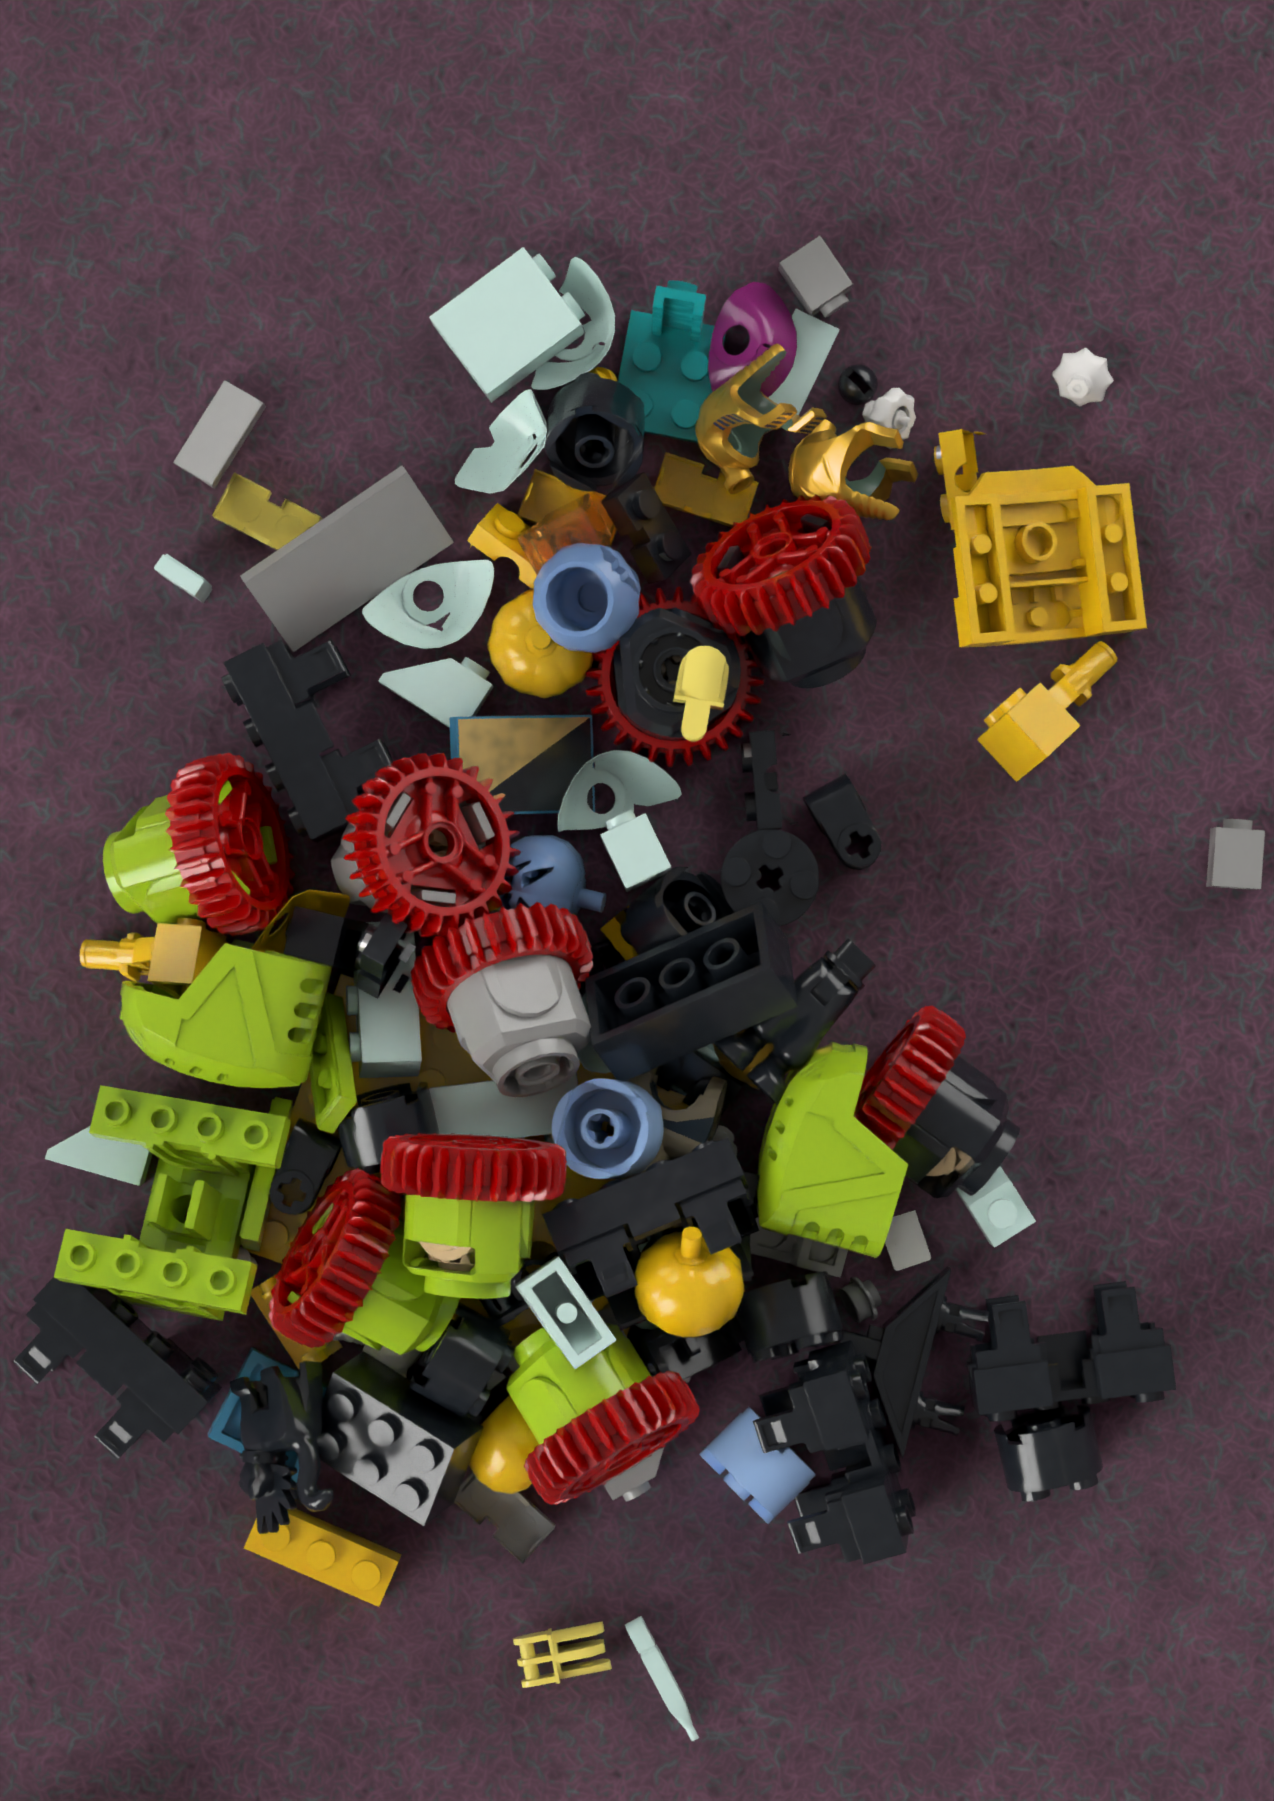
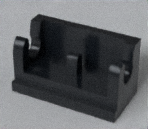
[632,1315,744,1380]

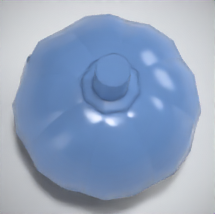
[533,543,641,653]
[493,835,606,915]

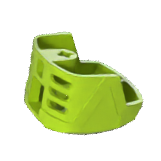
[119,939,333,1088]
[757,1042,908,1258]

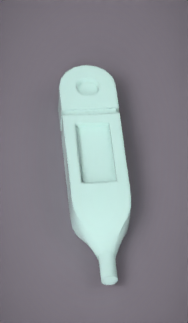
[625,1616,699,1741]

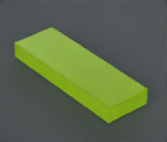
[309,993,357,1134]
[239,1097,293,1252]

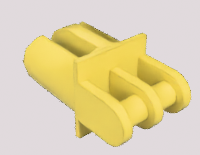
[673,646,729,742]
[513,1621,612,1688]

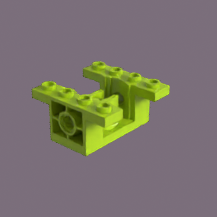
[54,1085,291,1321]

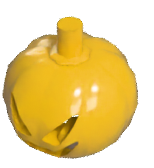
[487,589,593,698]
[634,1227,745,1337]
[469,1395,539,1494]

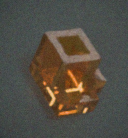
[517,493,612,575]

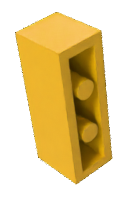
[244,1509,402,1607]

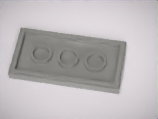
[240,465,454,652]

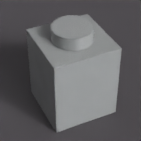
[778,236,853,318]
[1206,819,1265,890]

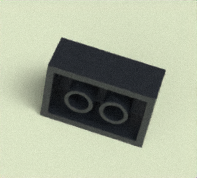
[318,1351,484,1526]

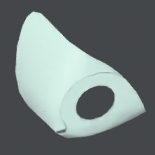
[531,257,615,390]
[455,389,547,494]
[362,560,494,649]
[558,750,682,832]

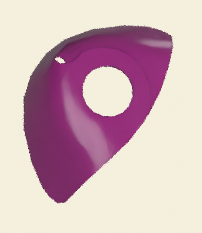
[708,282,797,397]

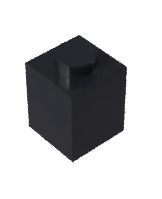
[283,906,369,971]

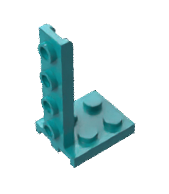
[618,280,726,443]

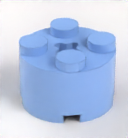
[552,1078,664,1179]
[699,1407,816,1524]

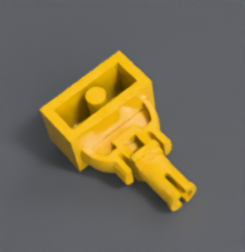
[977,641,1117,782]
[79,918,229,999]

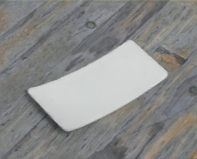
[885,1210,931,1271]

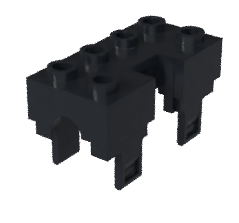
[221,640,394,843]
[542,1137,760,1331]
[13,1277,222,1459]
[967,1281,1176,1422]
[753,1340,916,1564]

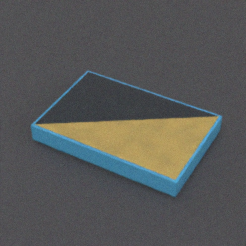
[449,715,595,814]

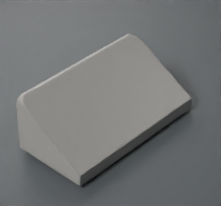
[173,380,266,489]

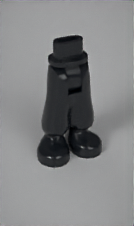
[714,939,876,1105]

